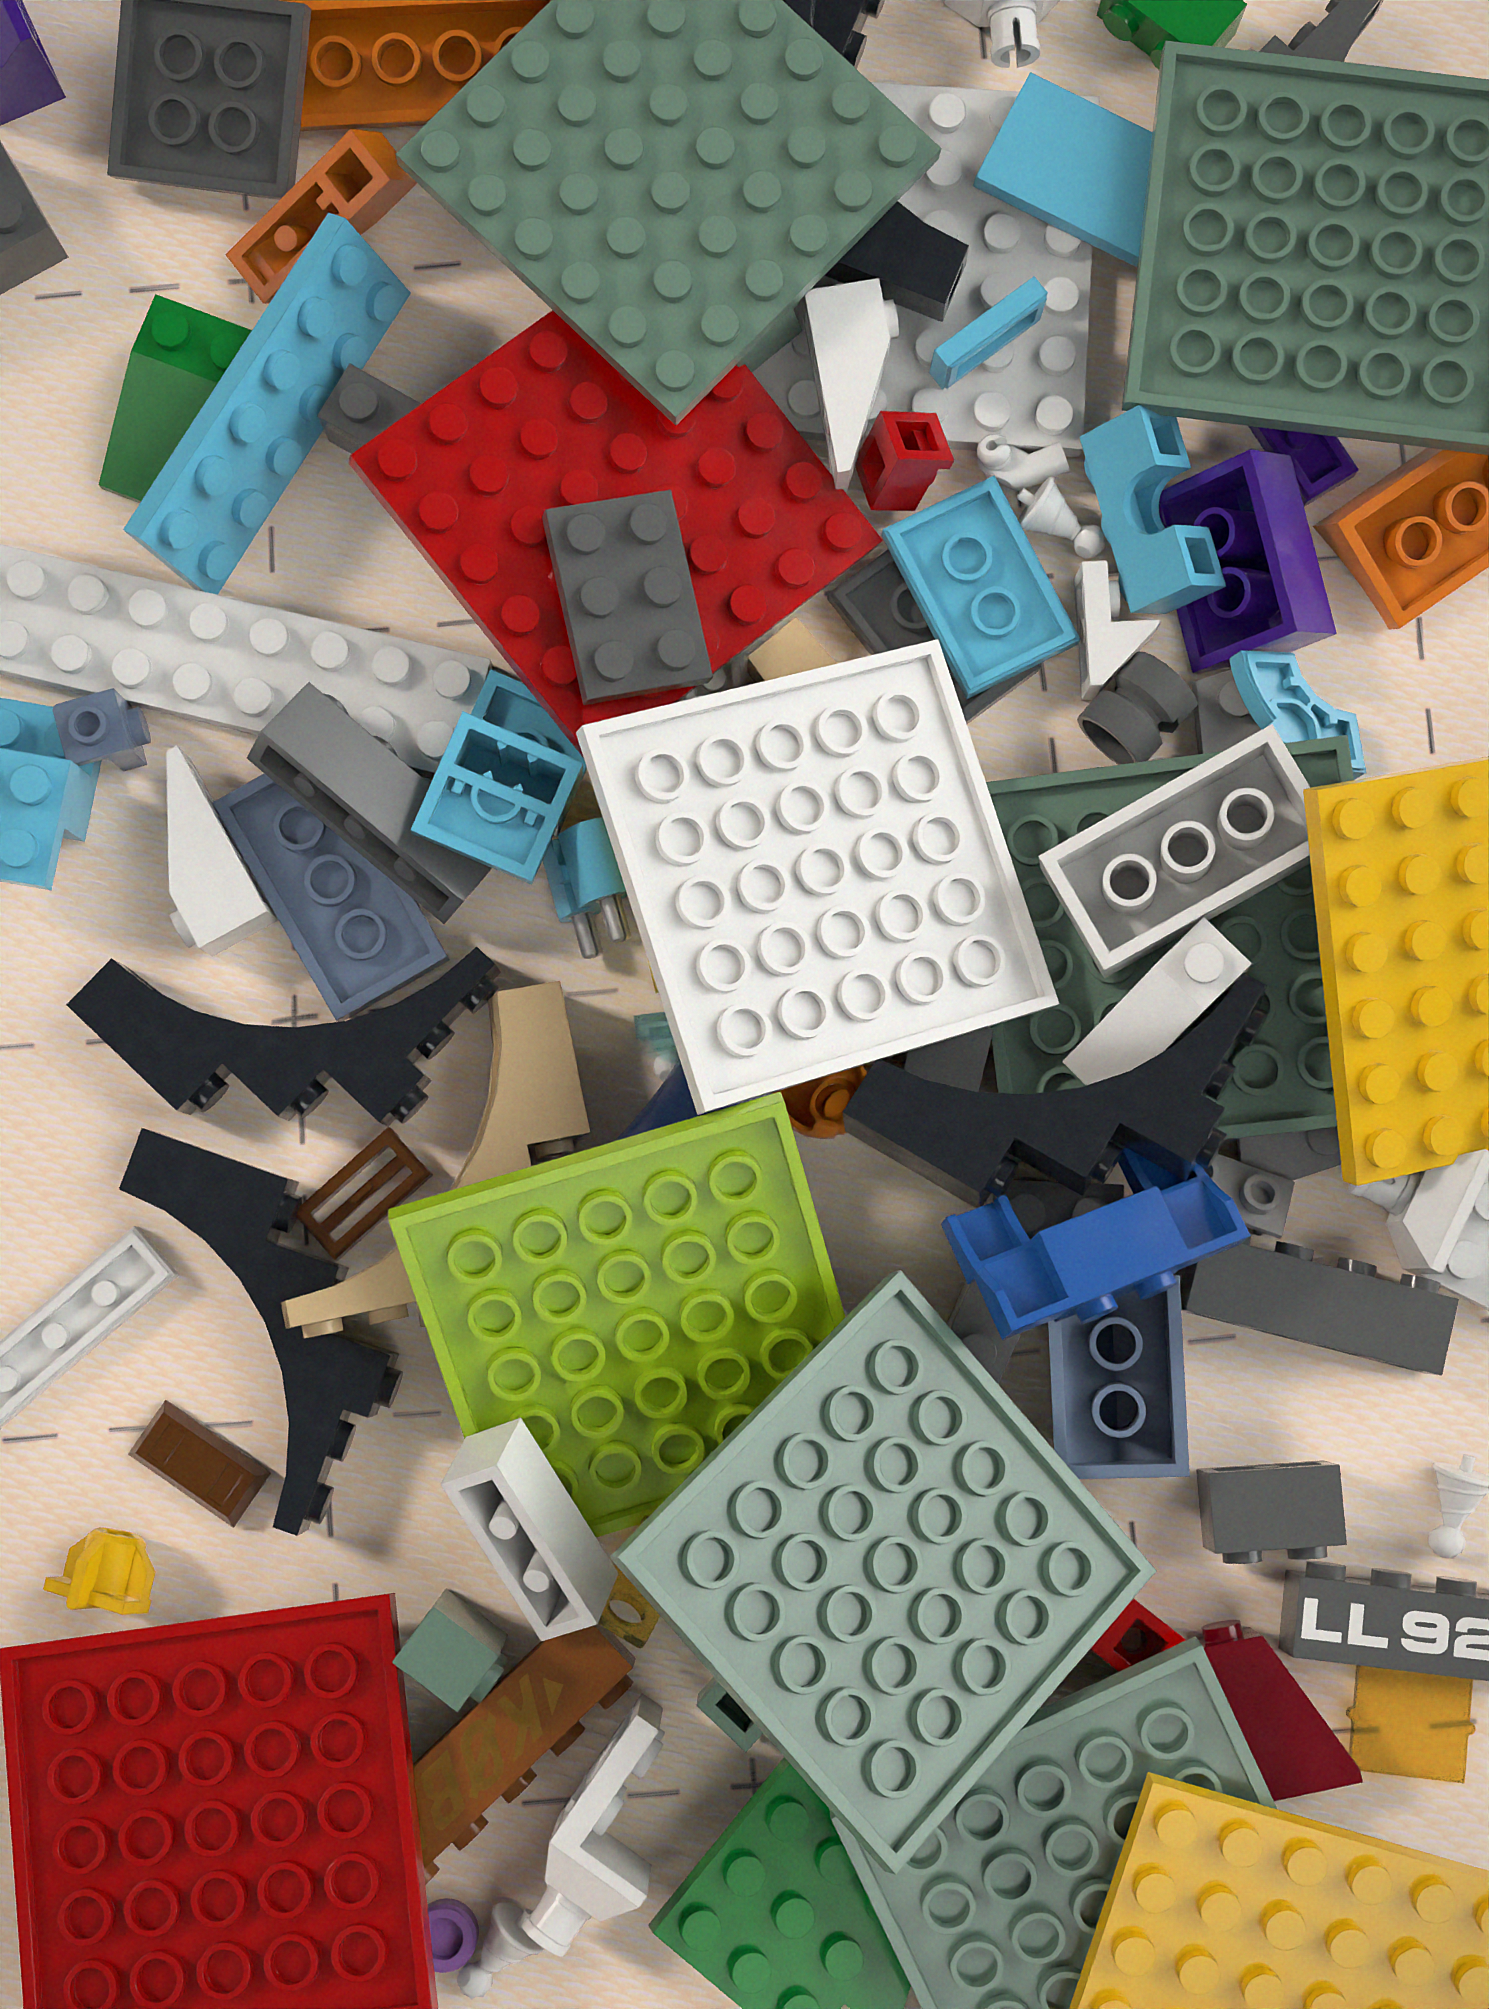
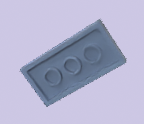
[212,773,450,1022]

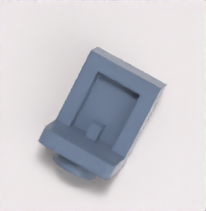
[53,688,151,771]

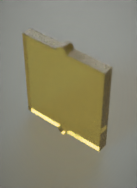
[1346,1665,1476,1784]

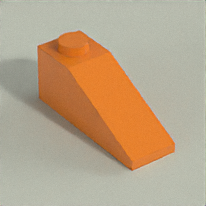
[225,129,417,304]

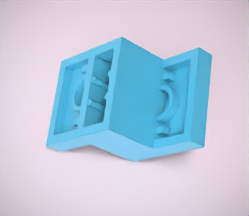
[411,669,587,885]
[0,698,102,891]

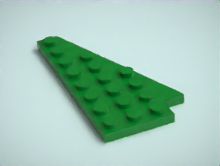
[648,1757,911,2009]

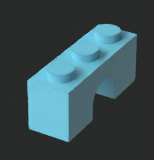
[1080,405,1226,614]

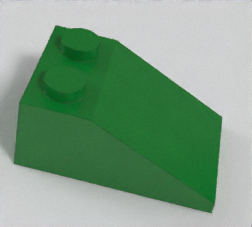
[98,294,252,503]

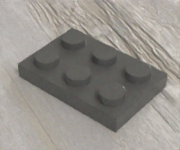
[542,490,713,705]

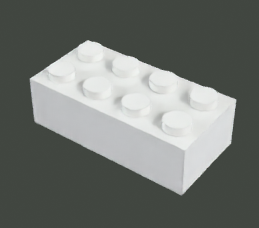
[1038,724,1310,979]

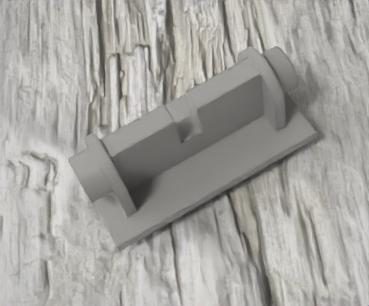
[1202,1154,1295,1239]

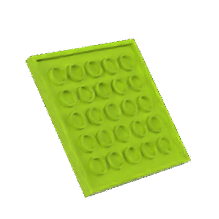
[388,1092,845,1538]

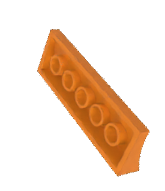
[279,0,551,131]
[1313,448,1489,630]

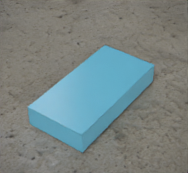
[929,276,1048,390]

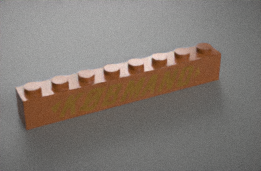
[413,1619,636,1885]

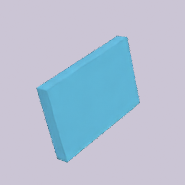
[973,72,1152,267]
[881,475,1081,699]

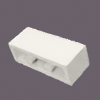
[440,1418,618,1641]

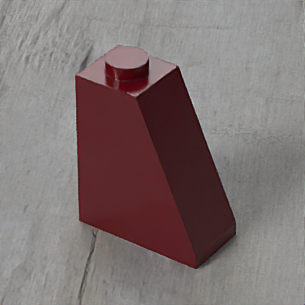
[1198,1620,1363,1801]

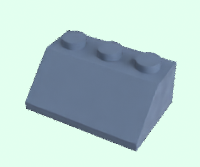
[1048,1275,1190,1479]

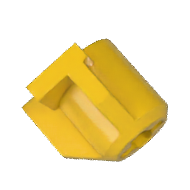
[43,1527,156,1615]

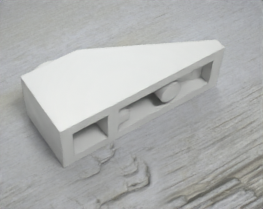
[802,278,899,491]
[166,746,279,957]
[1062,917,1252,1085]

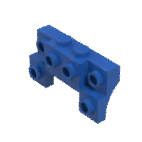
[941,1148,1251,1340]

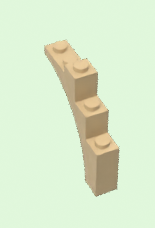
[281,981,590,1338]

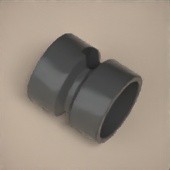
[1077,651,1198,765]

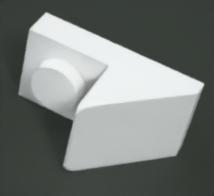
[1073,560,1161,700]

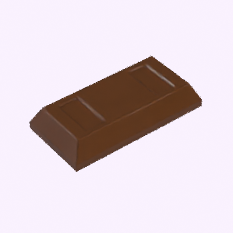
[128,1400,271,1528]

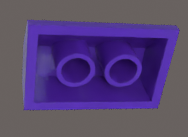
[1159,449,1337,674]

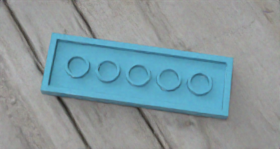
[123,212,411,595]

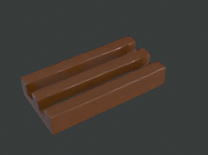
[296,1126,434,1261]

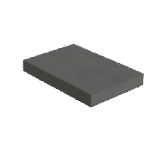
[827,549,1041,724]

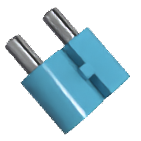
[543,817,632,959]

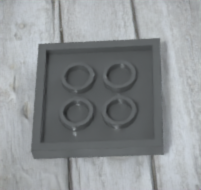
[107,0,311,200]

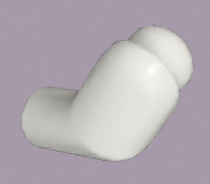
[977,434,1070,491]

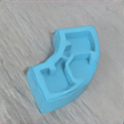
[1229,650,1366,780]

